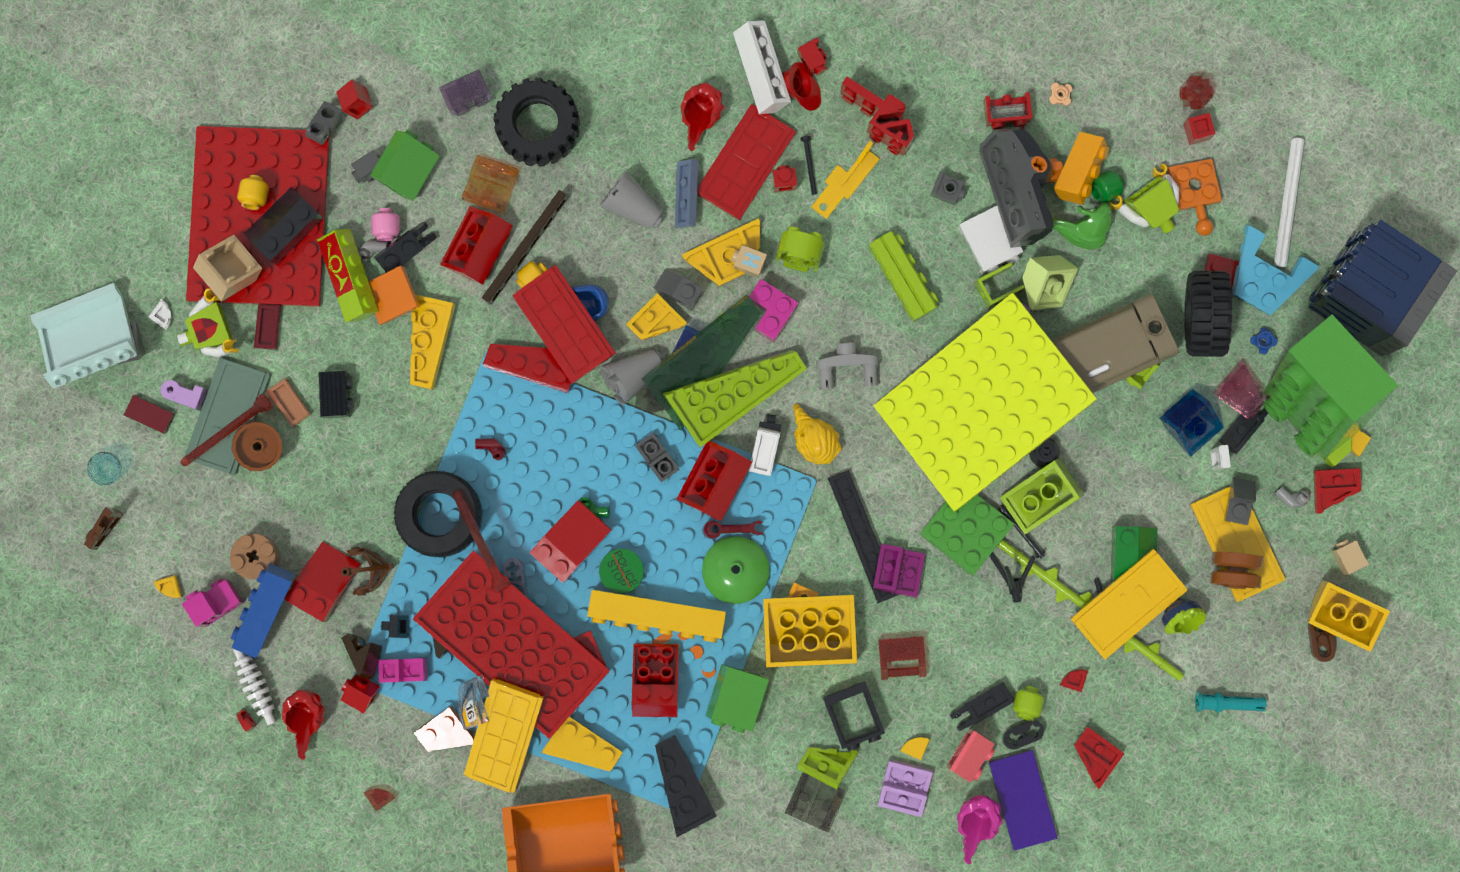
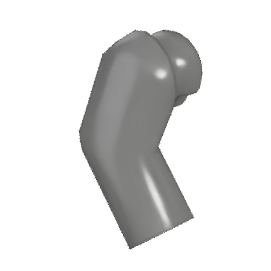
[358,241,388,262]
[1274,486,1310,508]

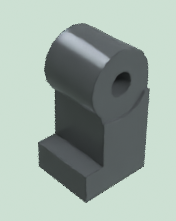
[305,101,342,145]

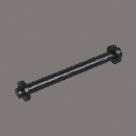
[999,505,1046,559]

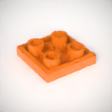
[369,266,420,325]

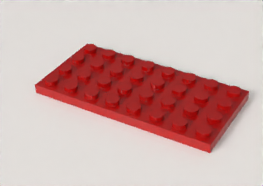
[412,550,610,739]

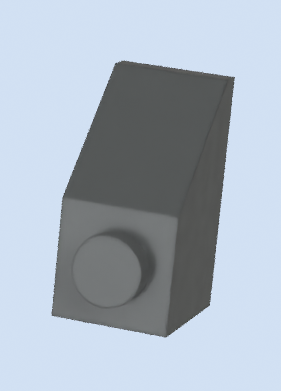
[654,270,703,311]

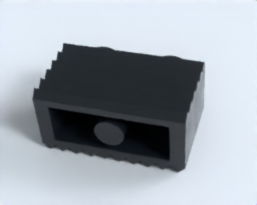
[318,371,354,419]

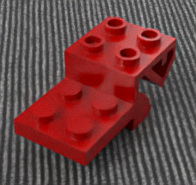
[840,76,914,156]

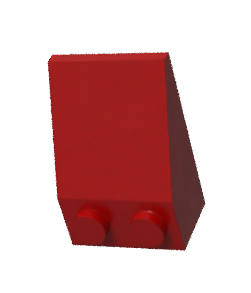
[529,500,612,583]
[284,541,361,622]

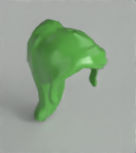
[1052,203,1112,250]

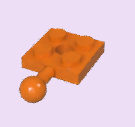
[1168,159,1222,236]

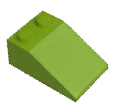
[1000,458,1084,534]

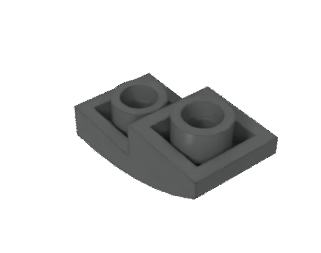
[634,432,680,483]

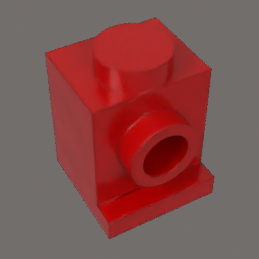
[797,38,827,76]
[772,165,797,192]

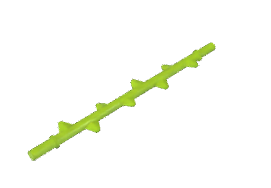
[998,539,1184,681]

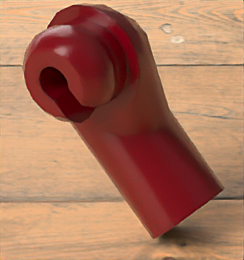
[475,438,506,461]

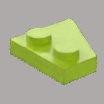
[797,747,858,789]

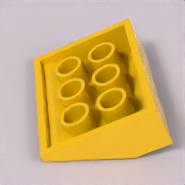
[763,595,857,667]

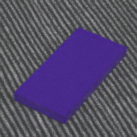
[988,750,1058,851]

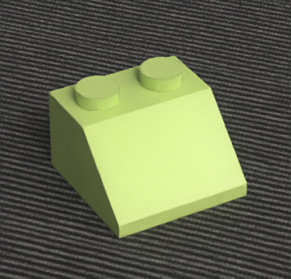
[1022,255,1078,310]

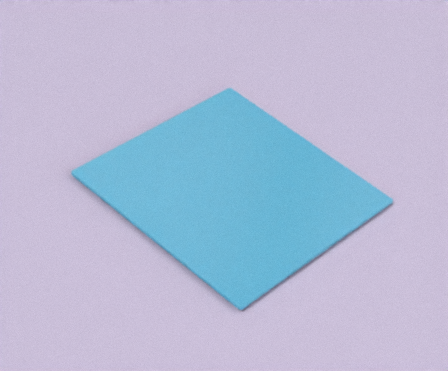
[353,351,816,809]

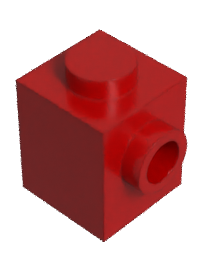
[340,674,380,714]

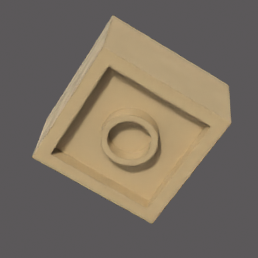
[193,235,262,302]

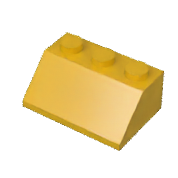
[1307,580,1390,652]

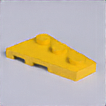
[541,717,623,771]

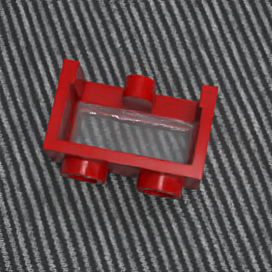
[983,92,1032,130]

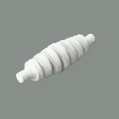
[233,649,276,725]

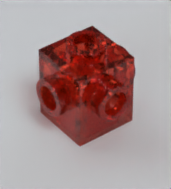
[1179,76,1213,109]

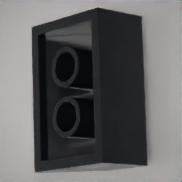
[244,187,323,265]

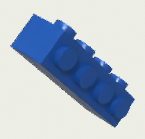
[230,563,295,658]

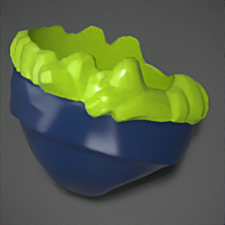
[1161,598,1207,635]

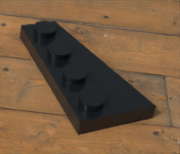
[655,735,717,838]

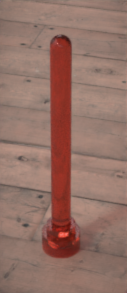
[180,393,274,466]
[453,491,511,593]

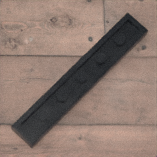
[828,470,898,603]

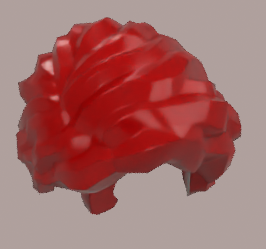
[680,82,724,151]
[281,690,325,760]

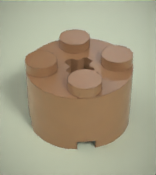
[230,534,280,579]

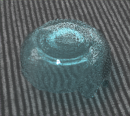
[87,451,122,485]

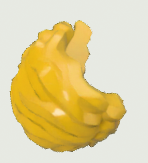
[793,403,841,465]

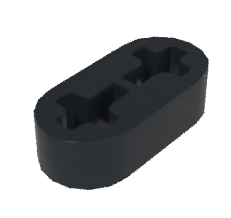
[1002,721,1044,750]

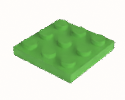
[919,495,1014,577]

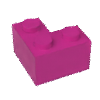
[748,279,798,343]
[182,578,244,627]

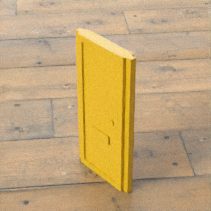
[1190,486,1286,602]
[1070,549,1187,660]
[464,679,544,793]

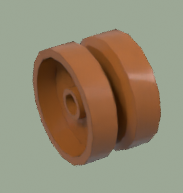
[231,421,282,471]
[1210,552,1264,589]

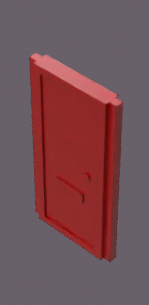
[697,104,796,221]
[512,265,616,384]

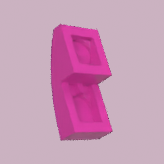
[378,658,428,683]

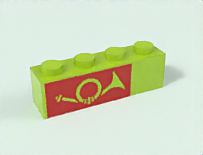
[317,229,379,323]

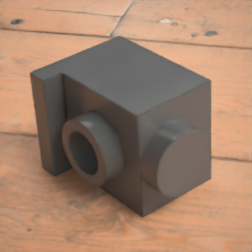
[351,150,379,184]
[930,172,966,205]

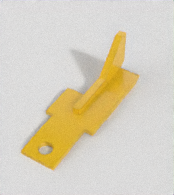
[811,141,880,219]

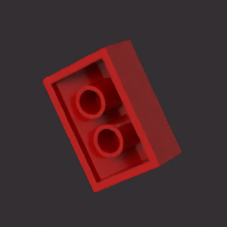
[440,206,513,285]
[676,441,752,522]

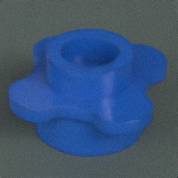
[1250,328,1277,354]

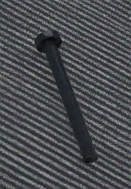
[800,136,817,195]

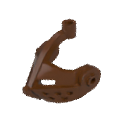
[341,547,394,596]

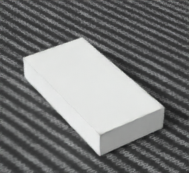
[749,427,781,476]
[1210,445,1231,471]

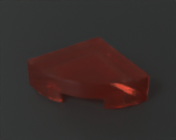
[364,788,396,811]

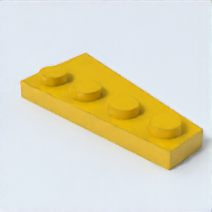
[410,294,456,390]

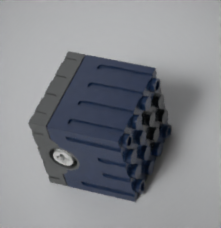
[1308,219,1458,357]

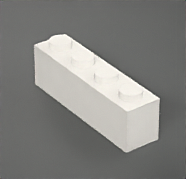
[733,21,791,114]

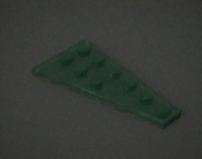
[641,295,761,431]

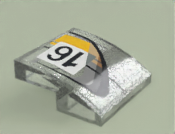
[458,675,489,731]

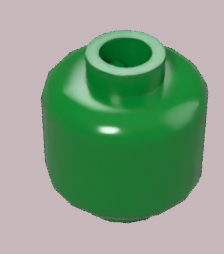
[1091,170,1124,203]

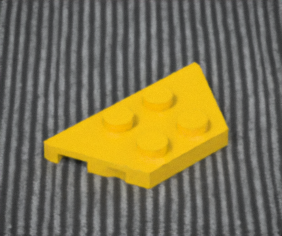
[682,218,760,287]

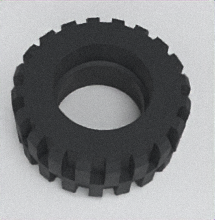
[494,77,580,167]
[1184,271,1232,357]

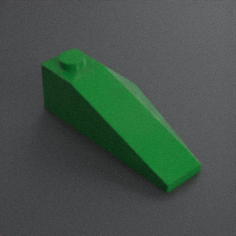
[1111,526,1157,583]

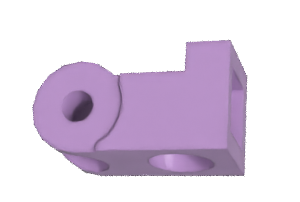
[160,380,208,411]

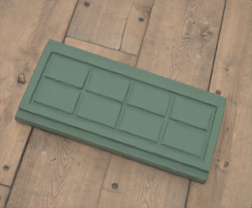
[184,358,271,476]

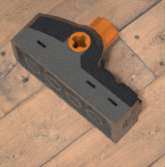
[979,126,1063,248]

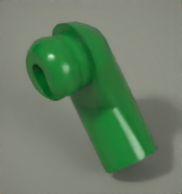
[579,497,610,518]

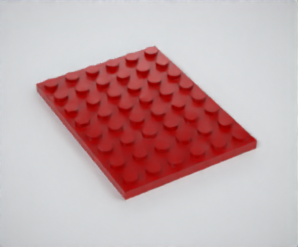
[186,126,330,307]

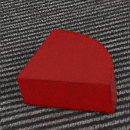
[1059,670,1088,692]
[236,708,257,732]

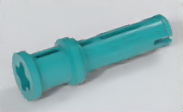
[1195,692,1266,713]

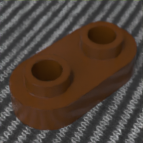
[1308,623,1336,662]

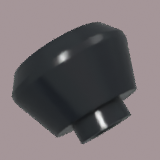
[1029,438,1060,468]

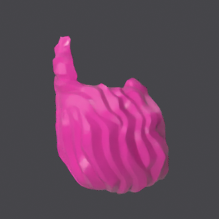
[957,795,1003,864]

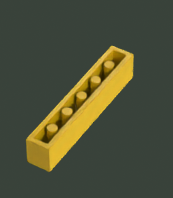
[587,590,726,643]

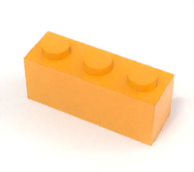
[1054,132,1109,205]

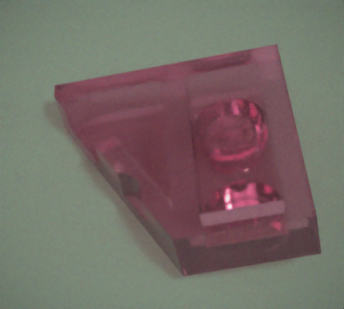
[1214,360,1264,420]

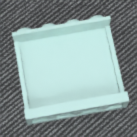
[30,283,138,389]

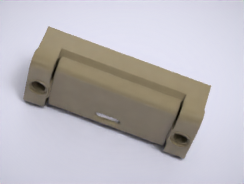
[1051,293,1179,393]

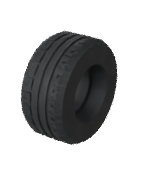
[393,471,483,558]

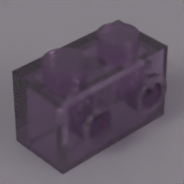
[439,69,492,116]

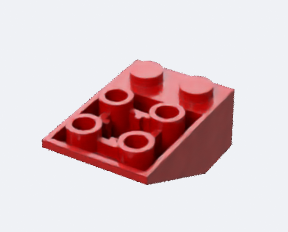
[631,644,679,717]

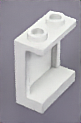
[957,206,1023,275]

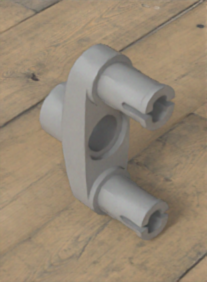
[816,342,879,390]

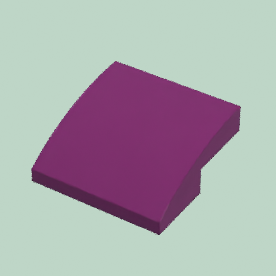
[873,544,925,599]

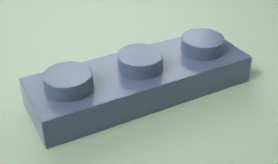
[675,159,698,229]

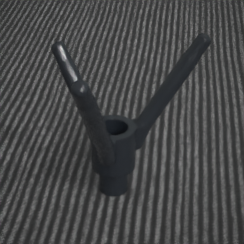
[989,552,1035,603]

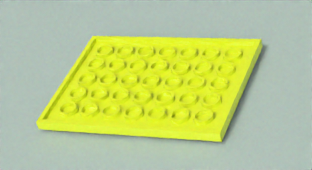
[873,293,1098,512]

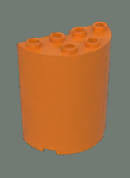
[502,794,625,872]

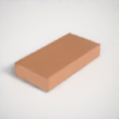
[267,378,311,427]

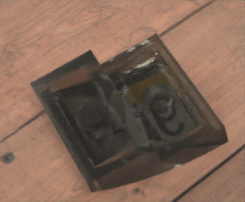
[785,772,847,833]

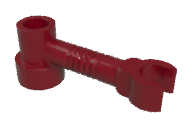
[702,521,763,539]

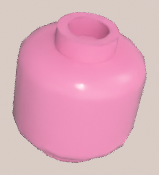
[371,208,400,241]

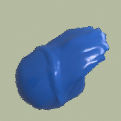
[572,284,609,321]

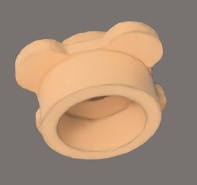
[1049,83,1072,106]

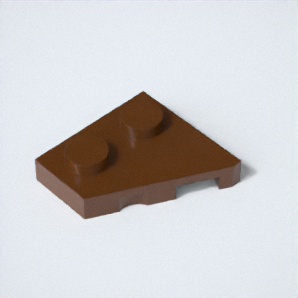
[84,507,124,550]

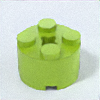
[775,226,825,272]

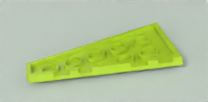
[663,350,807,447]

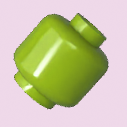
[1012,686,1045,721]

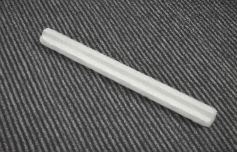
[1274,138,1304,268]

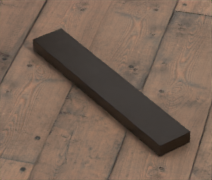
[482,190,567,305]

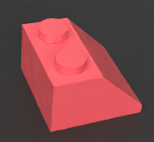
[946,729,995,783]

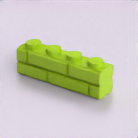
[868,231,938,322]

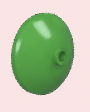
[702,536,769,604]

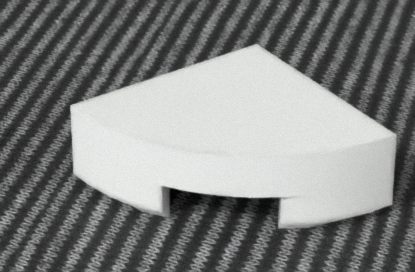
[149,299,172,331]

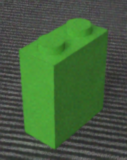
[370,130,439,201]
[705,664,769,733]

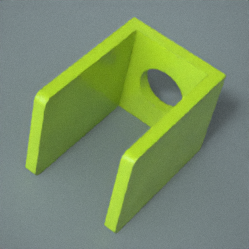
[974,262,1025,309]

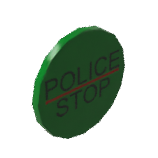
[599,549,644,594]

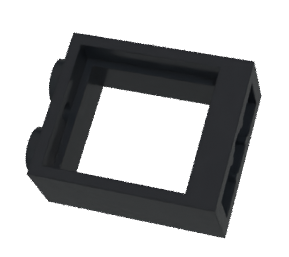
[822,681,885,751]

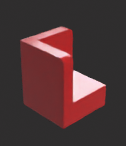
[337,79,373,120]
[1183,113,1216,145]

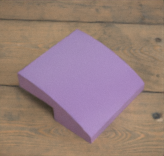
[878,758,933,817]

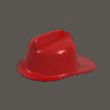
[782,62,821,111]

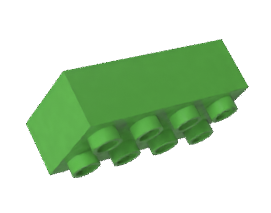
[1263,315,1399,460]

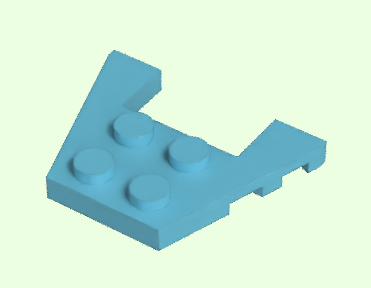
[1232,225,1319,315]

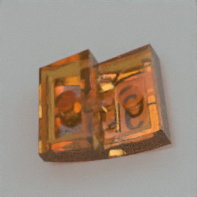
[462,155,519,214]

